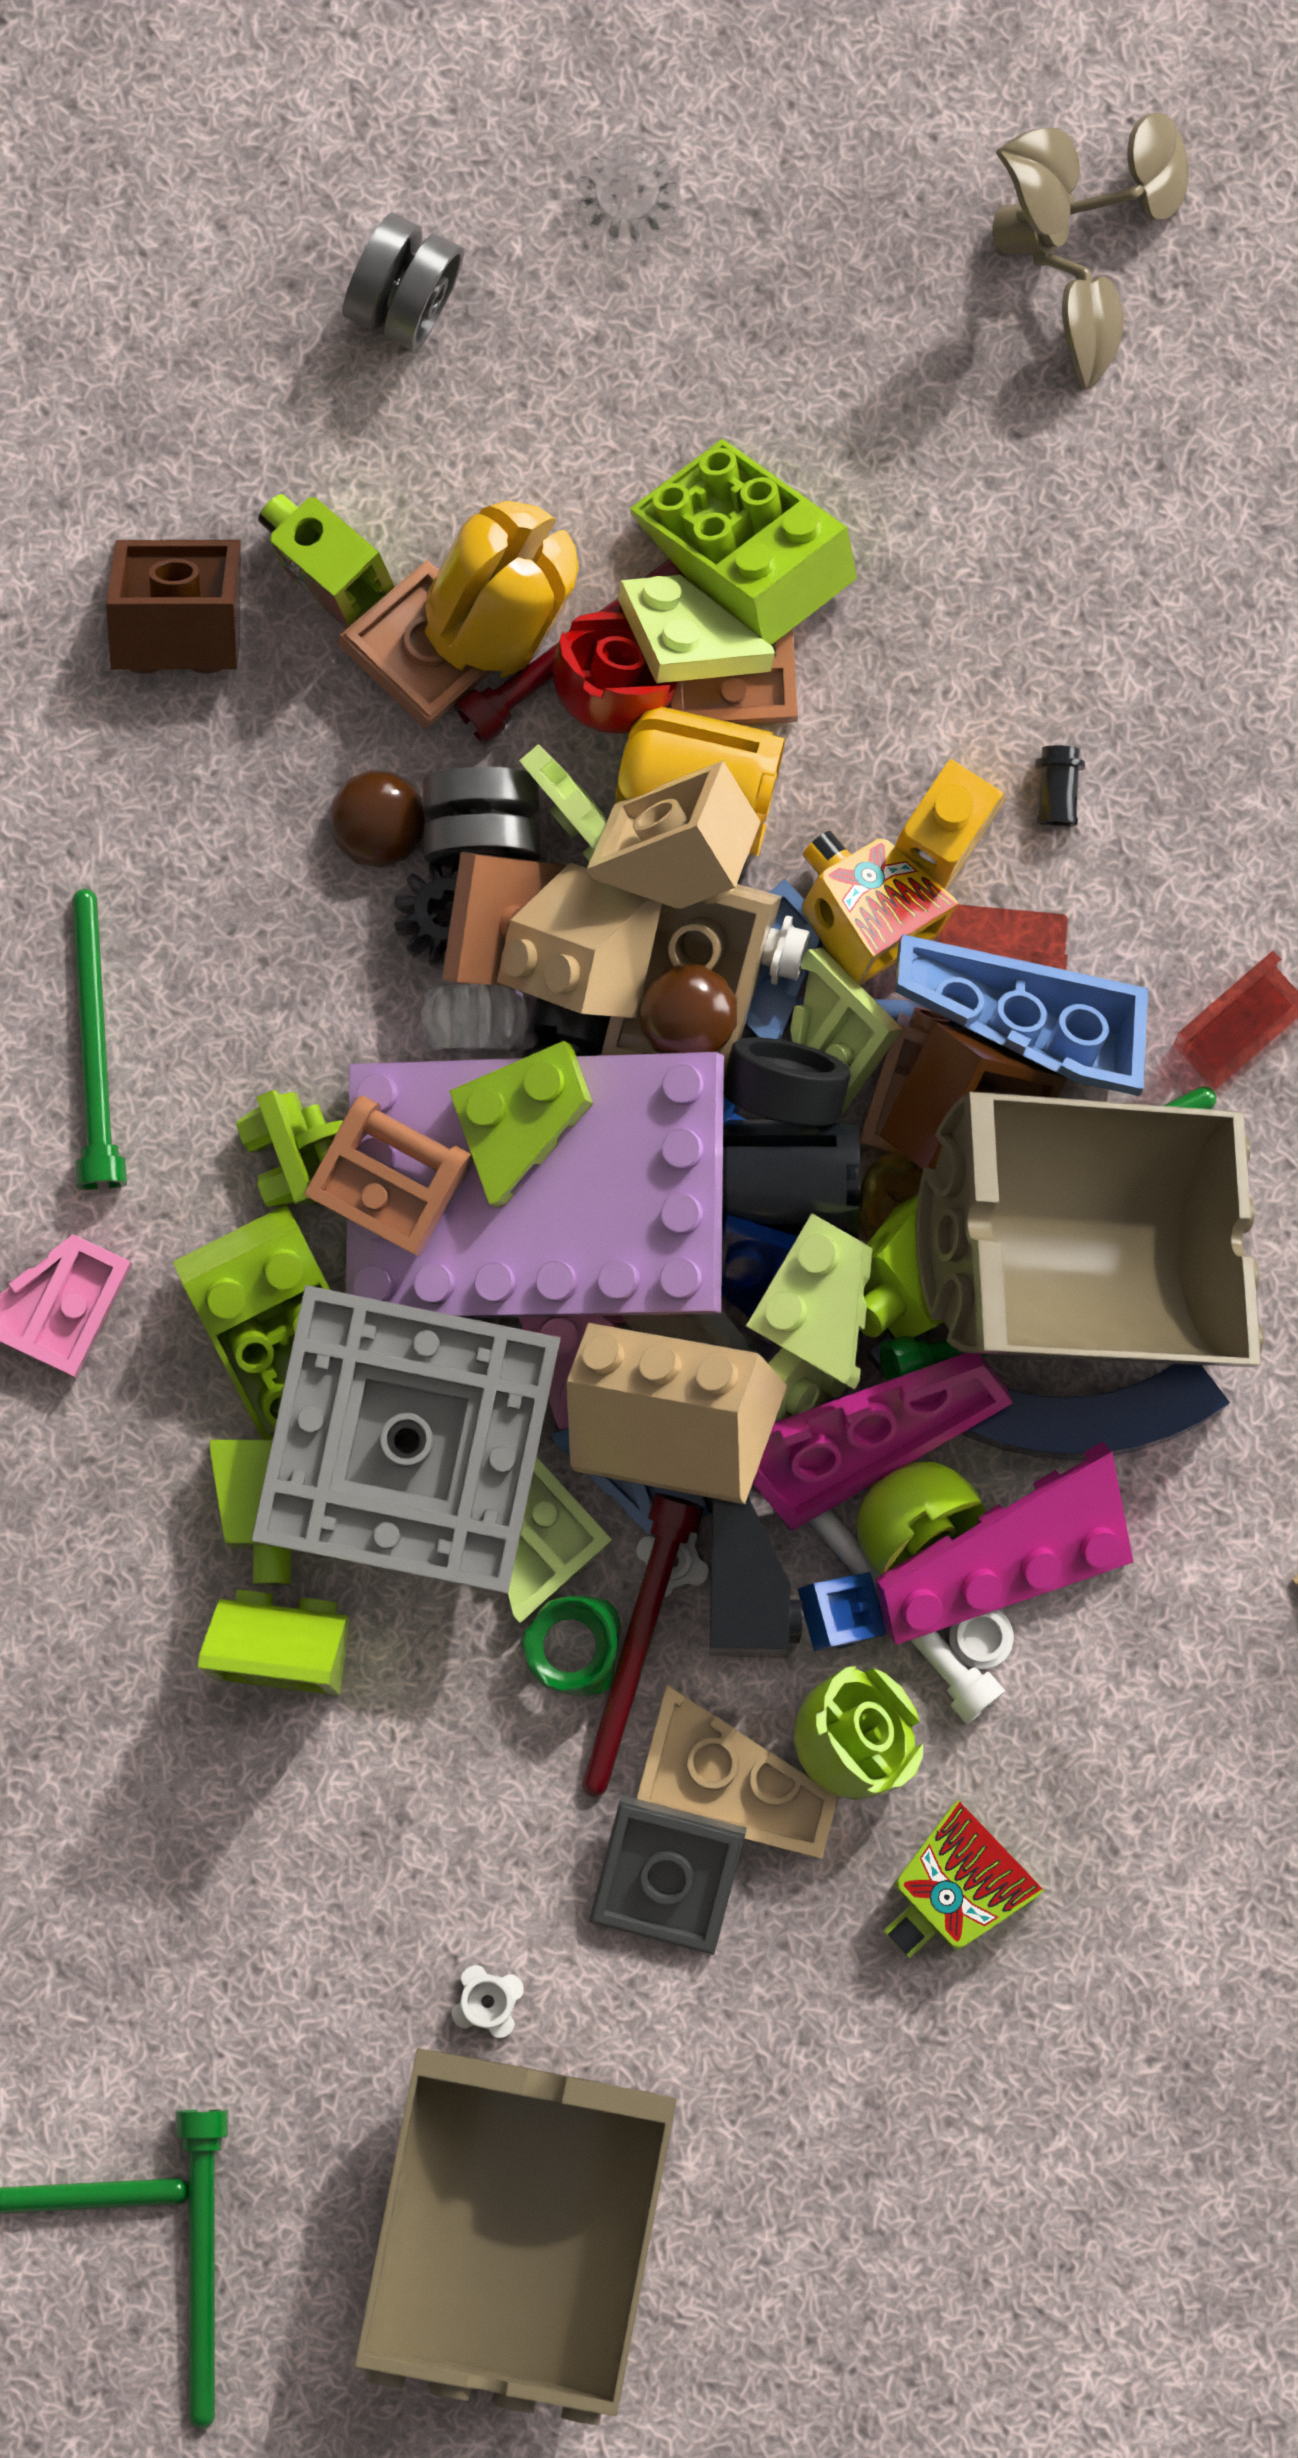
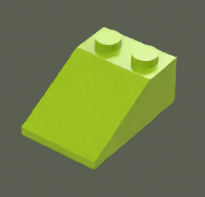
[197,1589,351,1696]

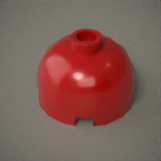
[552,611,678,734]

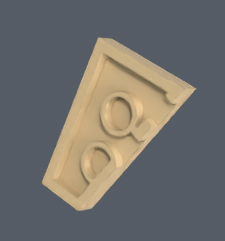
[637,1684,838,1860]

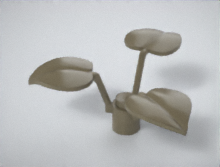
[993,113,1189,389]

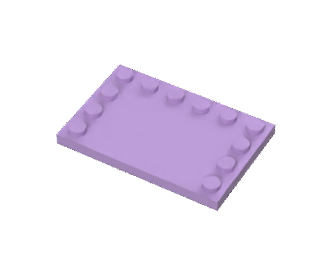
[345,1052,724,1318]

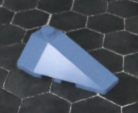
[894,934,1148,1097]

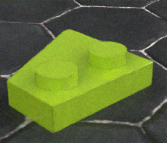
[449,1041,593,1208]

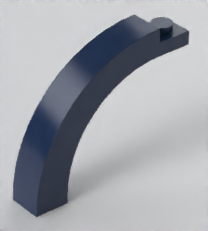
[867,1328,1230,1460]

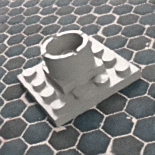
[252,1285,561,1594]

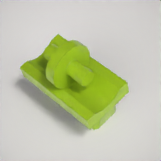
[236,1090,343,1207]

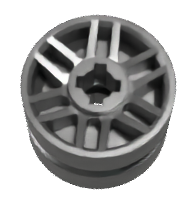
[342,213,464,351]
[423,767,540,868]

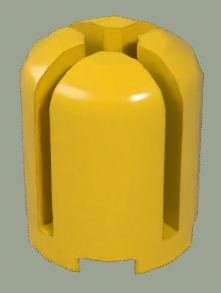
[425,501,579,677]
[615,707,785,856]

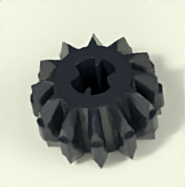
[394,861,459,968]

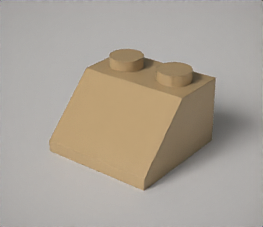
[586,760,760,910]
[497,863,662,1018]

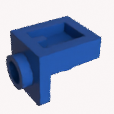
[797,1572,887,1652]

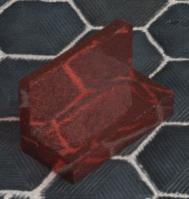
[939,904,1068,970]
[1173,950,1298,1091]

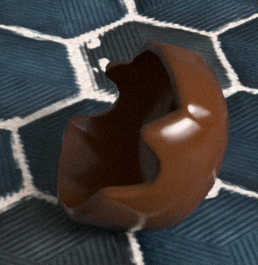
[330,769,424,868]
[639,964,737,1054]

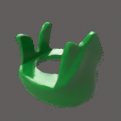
[520,1596,621,1697]

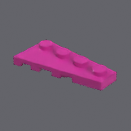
[753,1352,1013,1531]
[875,1441,1133,1645]

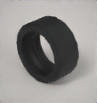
[723,1037,851,1126]

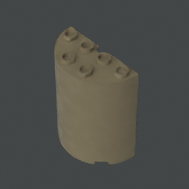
[916,1092,1263,1367]
[354,2048,677,2425]

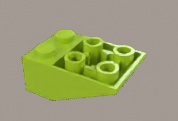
[629,439,857,645]
[172,1204,330,1440]

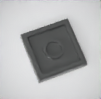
[589,1795,747,1955]

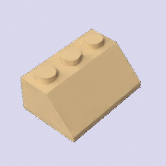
[567,1323,787,1504]

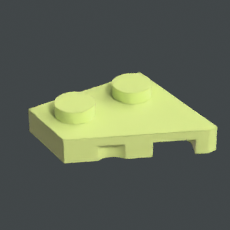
[519,744,608,862]
[790,948,903,1116]

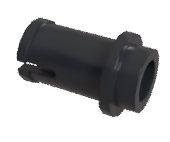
[1035,745,1085,827]

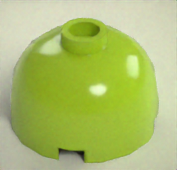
[856,1461,986,1576]
[793,1666,923,1800]

